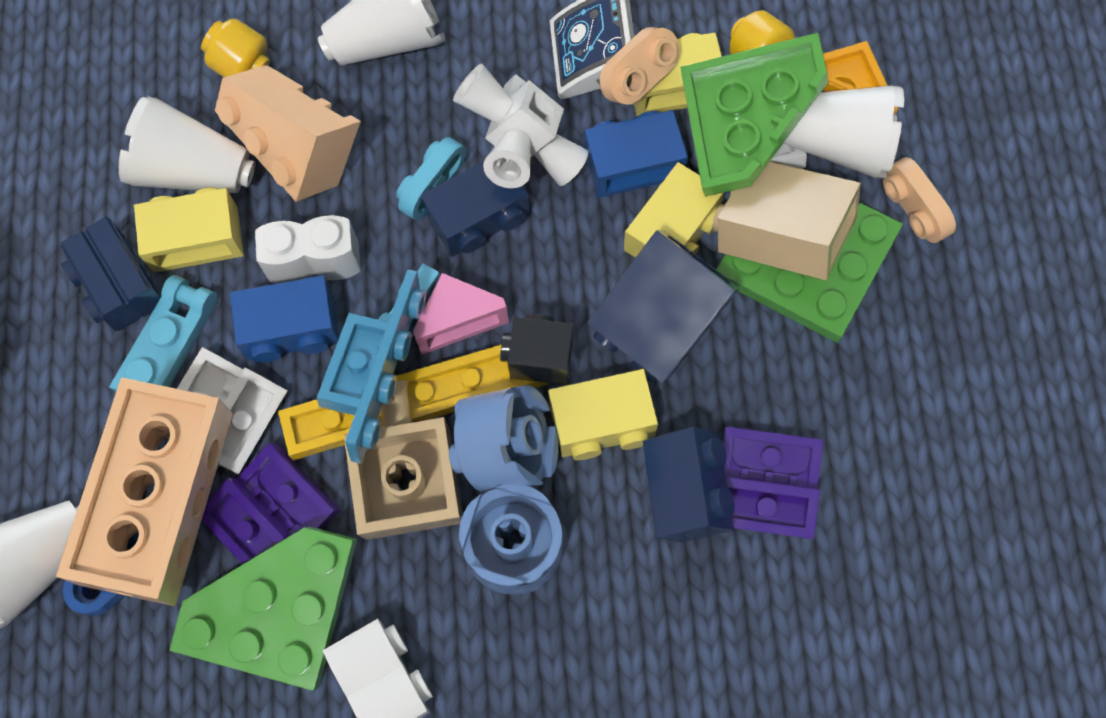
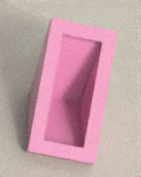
[413,273,509,355]

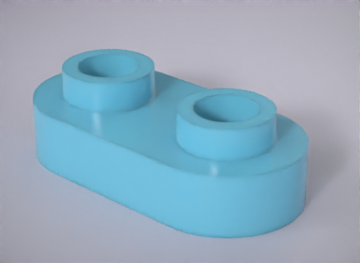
[396,137,467,220]

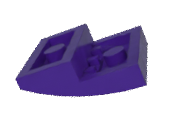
[722,426,824,539]
[202,443,341,565]

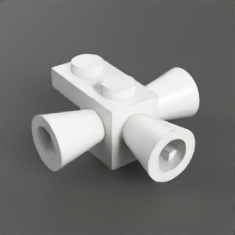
[453,64,588,188]

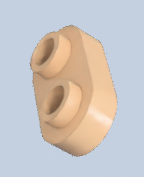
[600,27,679,105]
[883,157,956,243]

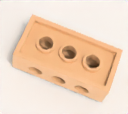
[56,377,233,607]

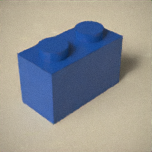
[584,110,688,198]
[230,275,339,363]

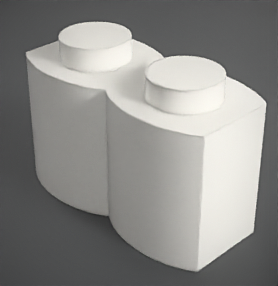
[255,215,361,284]
[323,619,433,718]

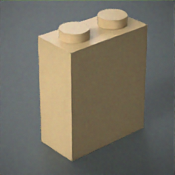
[713,162,861,281]

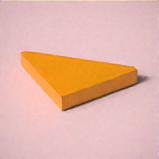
[823,41,898,115]

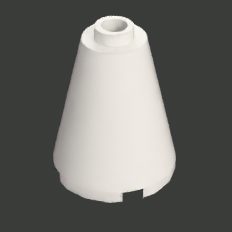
[318,0,445,66]
[783,85,904,179]
[118,96,255,193]
[0,500,79,629]

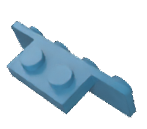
[317,269,426,464]

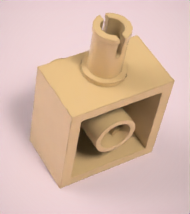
[344,380,463,540]

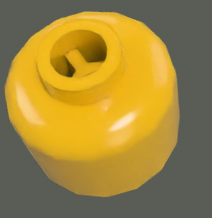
[729,10,795,54]
[201,19,271,77]

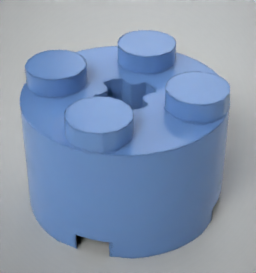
[449,385,558,493]
[459,484,563,595]

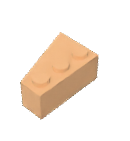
[215,65,361,202]

